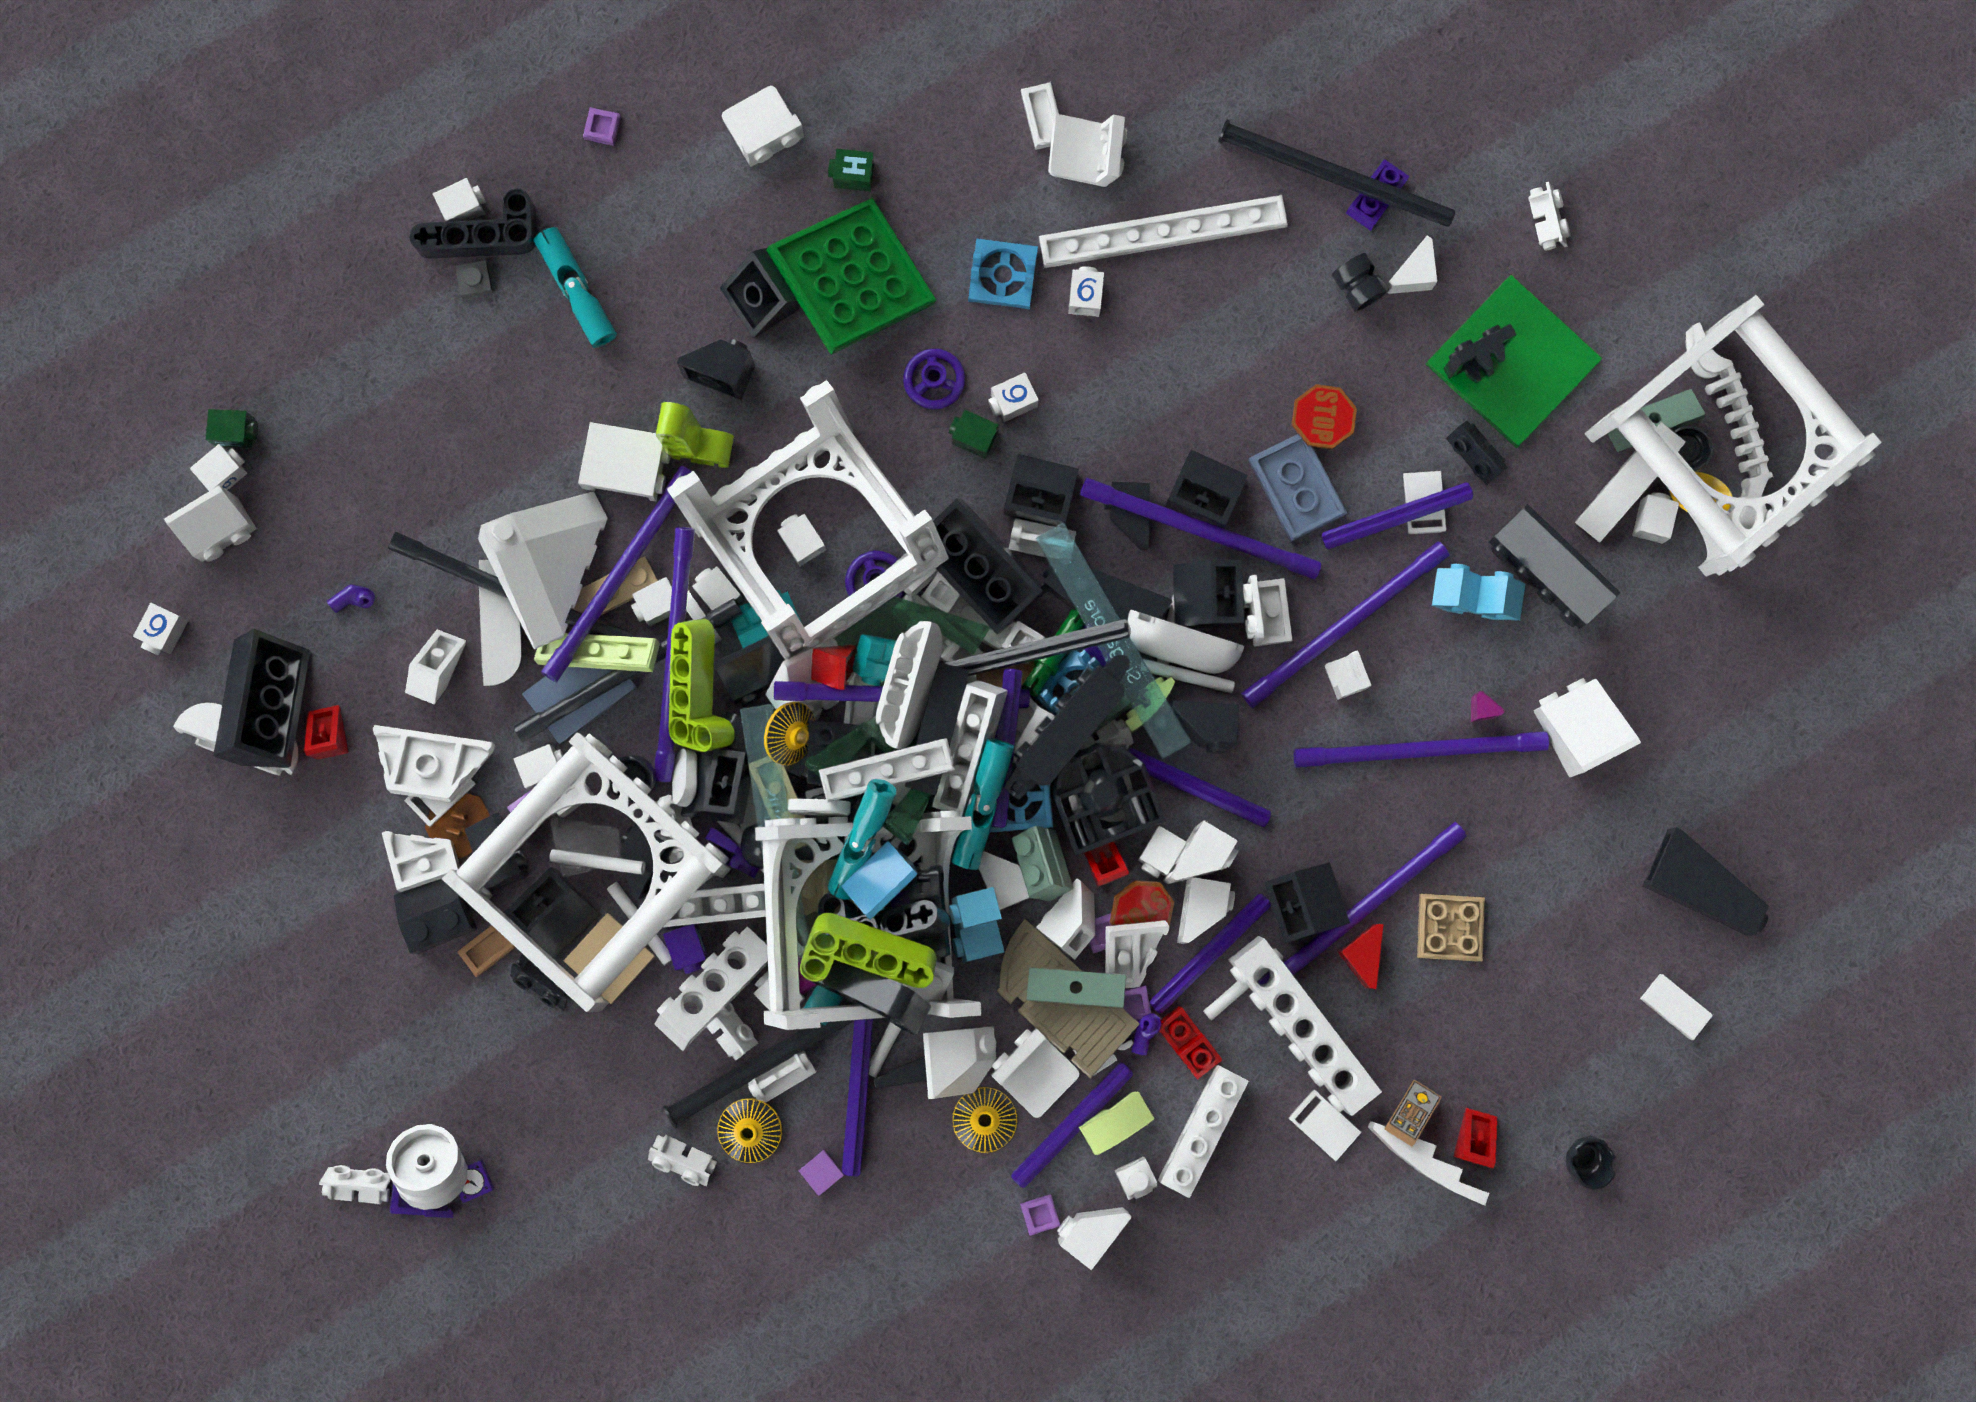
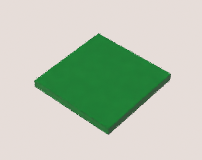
[766,198,937,355]
[1425,275,1603,449]

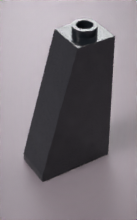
[1042,557,1173,655]
[1642,827,1769,936]

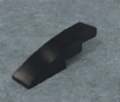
[904,662,970,795]

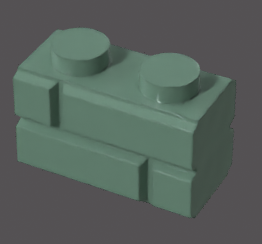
[1012,826,1073,901]

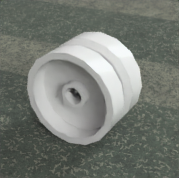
[386,1124,468,1210]

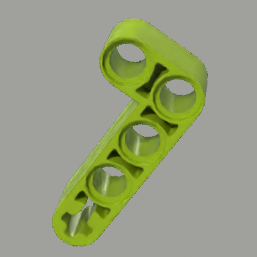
[656,402,734,468]
[669,619,735,752]
[800,913,937,988]

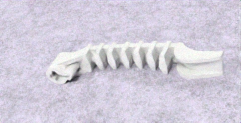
[1686,322,1773,529]

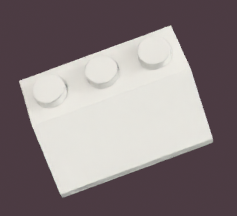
[1163,821,1238,884]

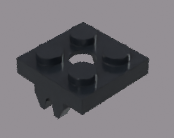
[1443,324,1517,383]

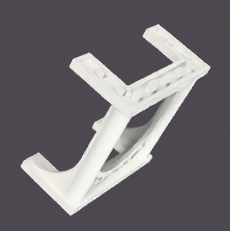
[1584,295,1882,576]
[667,380,949,660]
[442,732,731,1012]
[755,810,981,1030]

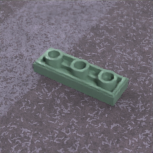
[1607,389,1705,452]
[1026,967,1126,1008]

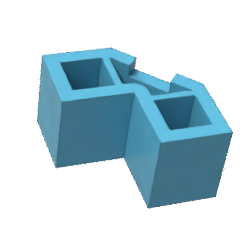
[1432,564,1526,620]
[949,887,1004,963]

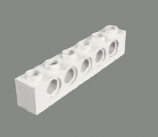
[1228,936,1382,1116]

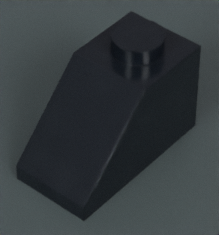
[1104,482,1150,550]
[620,824,674,899]

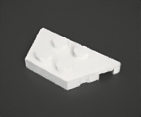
[373,725,495,802]

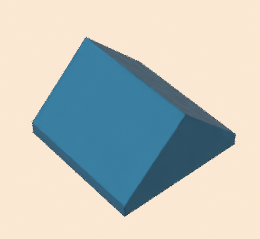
[841,841,918,920]

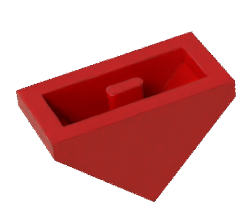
[811,645,856,690]
[304,705,349,760]
[1083,838,1129,887]
[1337,924,1384,989]
[1453,1108,1497,1168]

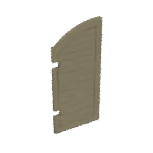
[997,919,1140,1078]

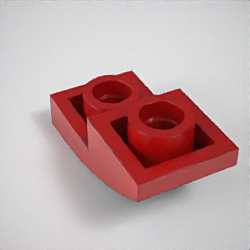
[1159,1005,1222,1080]

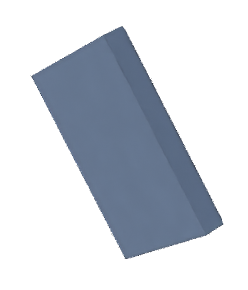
[1248,434,1347,542]
[522,667,637,745]

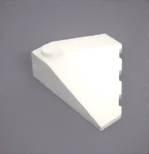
[478,491,608,649]

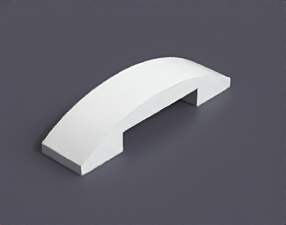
[921,572,1045,664]

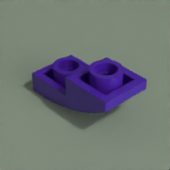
[1346,159,1410,231]

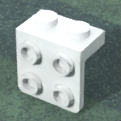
[722,86,804,167]
[1048,114,1127,187]
[1243,575,1292,647]
[991,1029,1079,1118]

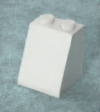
[1533,678,1641,778]

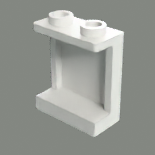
[578,422,670,501]

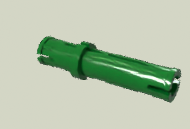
[1021,609,1088,697]

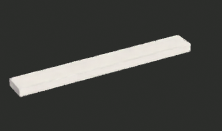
[1039,195,1288,268]

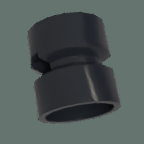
[1331,253,1389,312]

